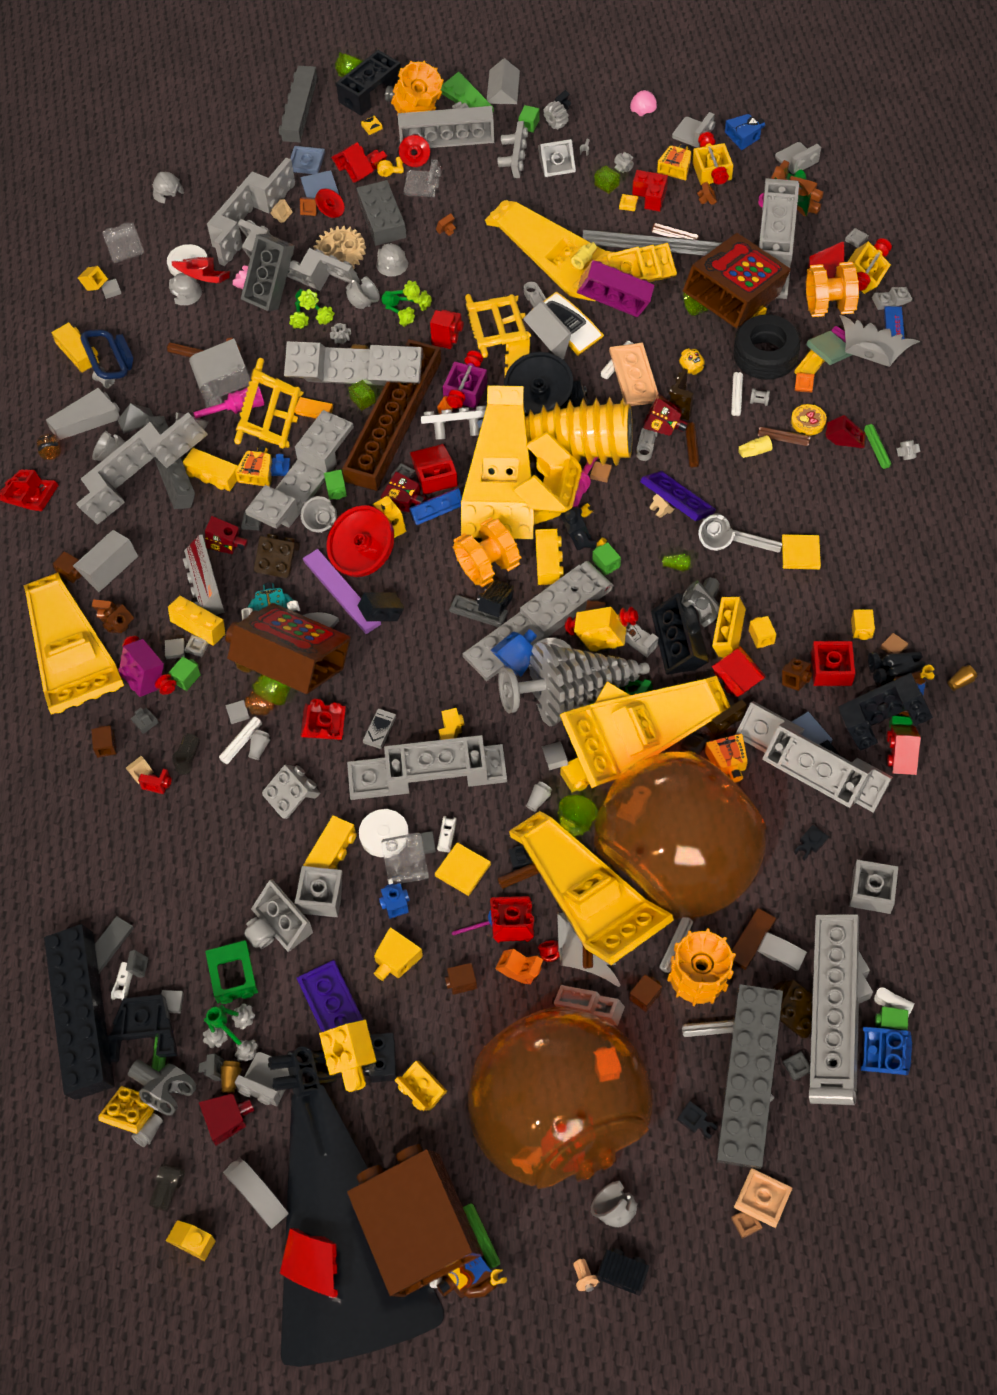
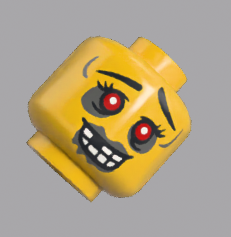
[679,348,705,375]

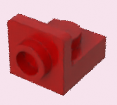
[366,150,387,170]
[138,769,172,794]

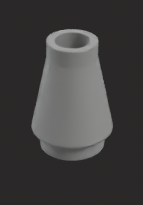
[248,730,270,760]
[526,781,552,812]
[131,1113,163,1147]

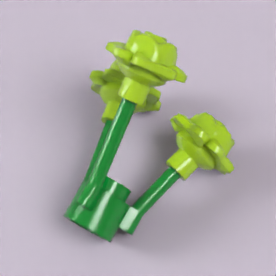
[382,281,432,327]
[289,289,335,329]

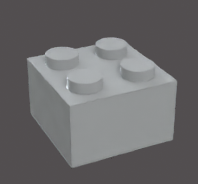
[849,860,898,914]

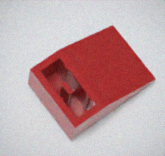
[410,444,458,495]

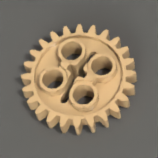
[313,226,366,269]

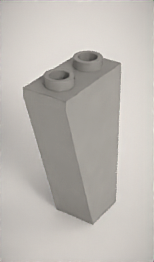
[46,388,120,440]

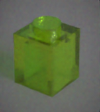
[594,165,620,194]
[348,380,376,411]

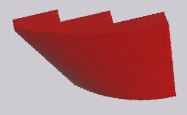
[808,242,844,278]
[172,257,230,283]
[0,469,59,511]
[280,1228,338,1297]

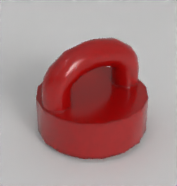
[538,940,560,962]

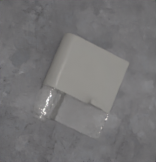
[189,338,251,408]

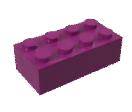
[577,260,654,317]

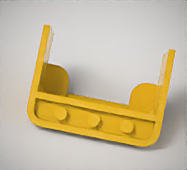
[513,431,582,513]

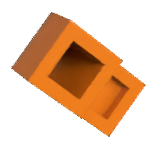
[495,949,543,984]

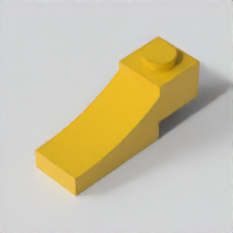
[438,708,464,740]

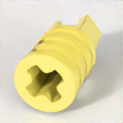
[571,242,597,269]
[739,435,772,458]

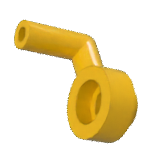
[377,157,404,177]

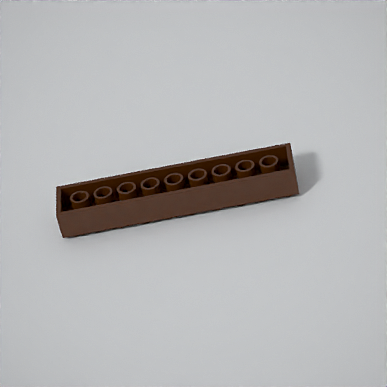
[342,339,441,491]

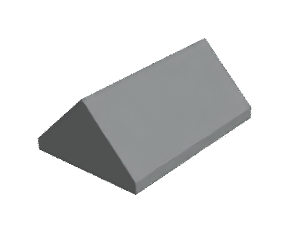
[487,58,520,104]
[523,301,572,359]
[73,530,138,592]
[251,879,313,952]

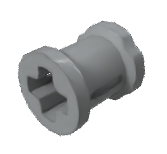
[92,367,115,388]
[750,388,770,406]

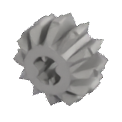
[543,101,569,129]

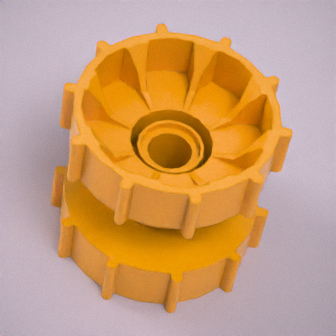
[391,61,444,115]
[806,262,859,317]
[452,517,521,587]
[667,929,736,1006]

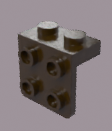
[669,368,694,421]
[254,534,300,578]
[705,692,747,736]
[773,980,813,1038]

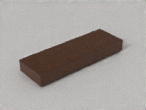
[732,908,776,970]

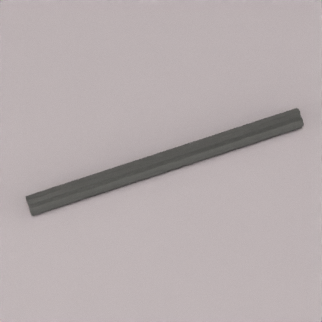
[582,229,759,256]

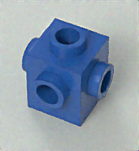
[379,883,410,919]

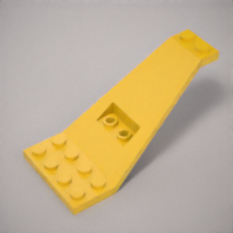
[485,200,615,301]

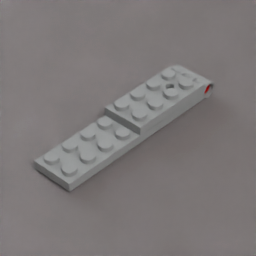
[462,561,614,681]
[809,915,859,1105]

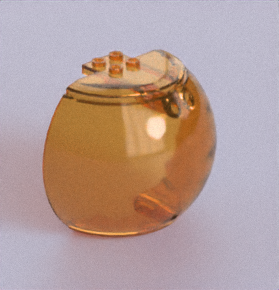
[594,751,766,920]
[468,1007,653,1189]

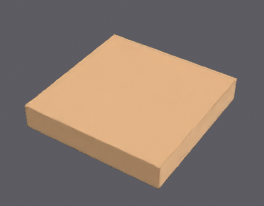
[734,1168,792,1228]

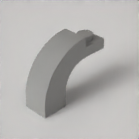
[223,1157,289,1229]

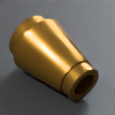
[947,665,977,691]
[221,1061,242,1094]

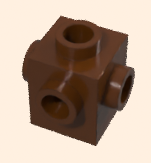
[100,604,134,633]
[782,658,812,691]

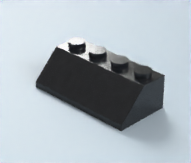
[651,593,709,675]

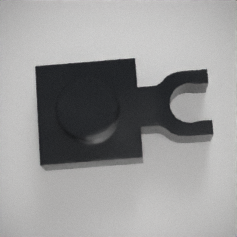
[794,825,829,861]
[676,1101,718,1139]

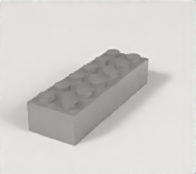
[398,106,494,148]

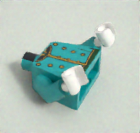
[241,582,300,620]

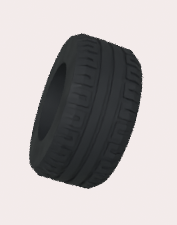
[733,314,801,380]

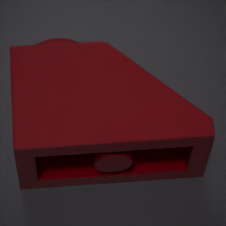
[826,415,866,448]

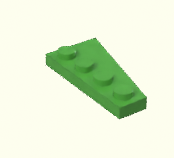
[440,72,494,112]

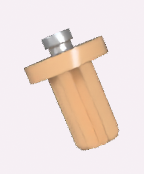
[573,1259,599,1292]

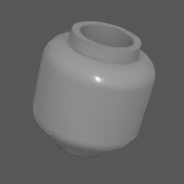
[244,917,275,949]

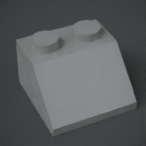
[538,139,576,177]
[295,866,342,917]

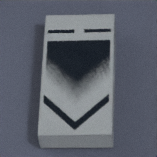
[363,709,396,749]

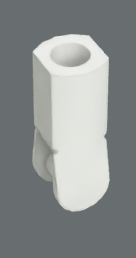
[437,816,457,852]
[111,962,133,1000]
[874,988,915,1017]

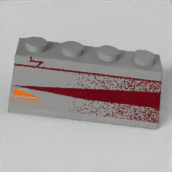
[183,535,225,615]

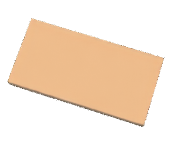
[609,343,659,406]

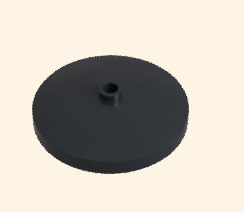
[504,352,574,416]

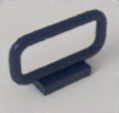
[80,329,133,379]

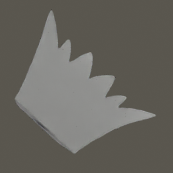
[839,315,920,367]
[557,912,621,987]

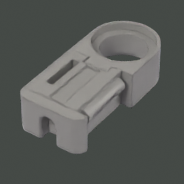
[524,282,546,308]
[636,428,657,461]

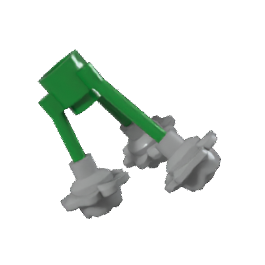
[203,1003,258,1062]

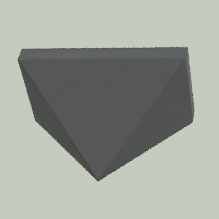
[118,403,154,434]

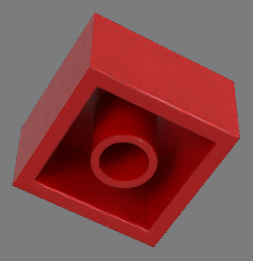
[811,641,855,686]

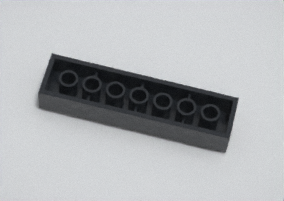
[44,924,115,1100]

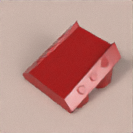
[711,646,766,697]
[300,699,346,740]
[490,896,534,943]

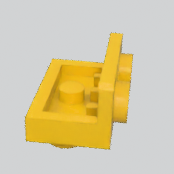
[395,1061,447,1111]

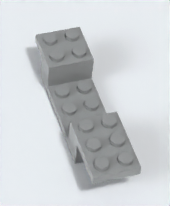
[207,158,295,266]
[759,178,799,299]
[238,219,360,291]
[284,341,423,386]
[245,410,354,529]
[76,412,208,525]
[735,701,893,813]
[347,735,507,800]

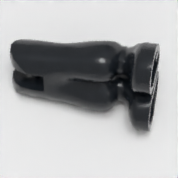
[868,651,926,686]

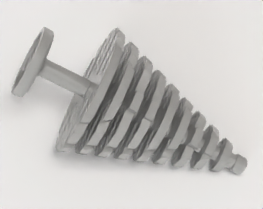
[498,642,650,726]

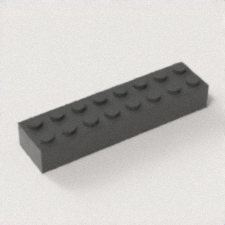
[716,984,783,1170]

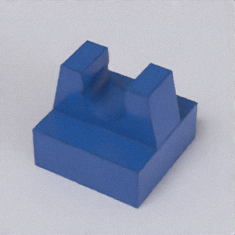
[271,454,291,476]

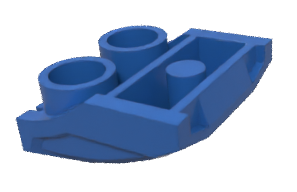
[861,1027,912,1075]

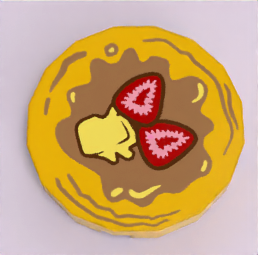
[791,404,827,436]

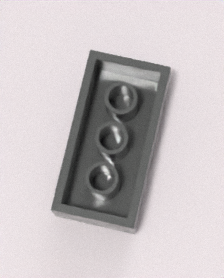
[356,180,406,246]
[241,234,295,311]

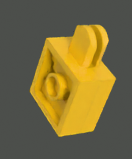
[319,1020,376,1092]

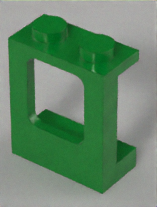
[205,940,258,1004]

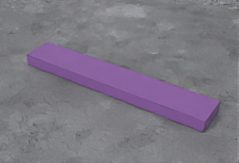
[303,549,381,634]

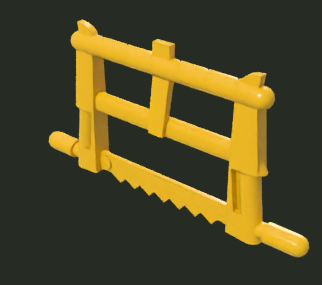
[465,294,531,358]
[234,358,304,449]

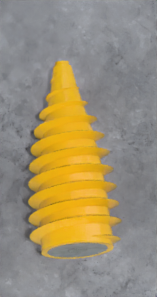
[525,396,632,466]

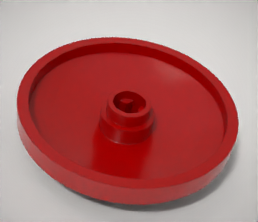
[327,505,394,577]

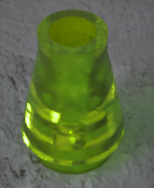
[663,554,690,572]

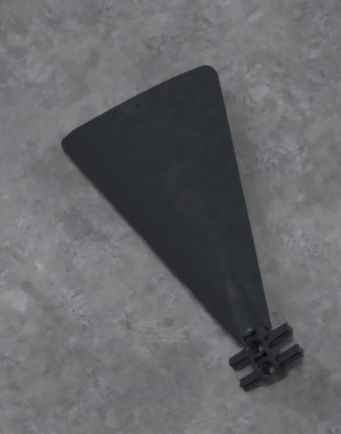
[268,1046,444,1367]

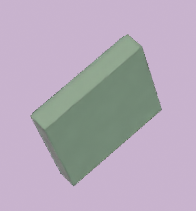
[806,331,852,365]

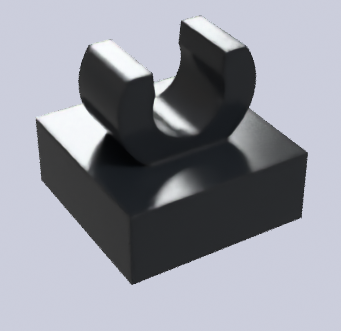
[554,90,571,111]
[508,845,533,870]

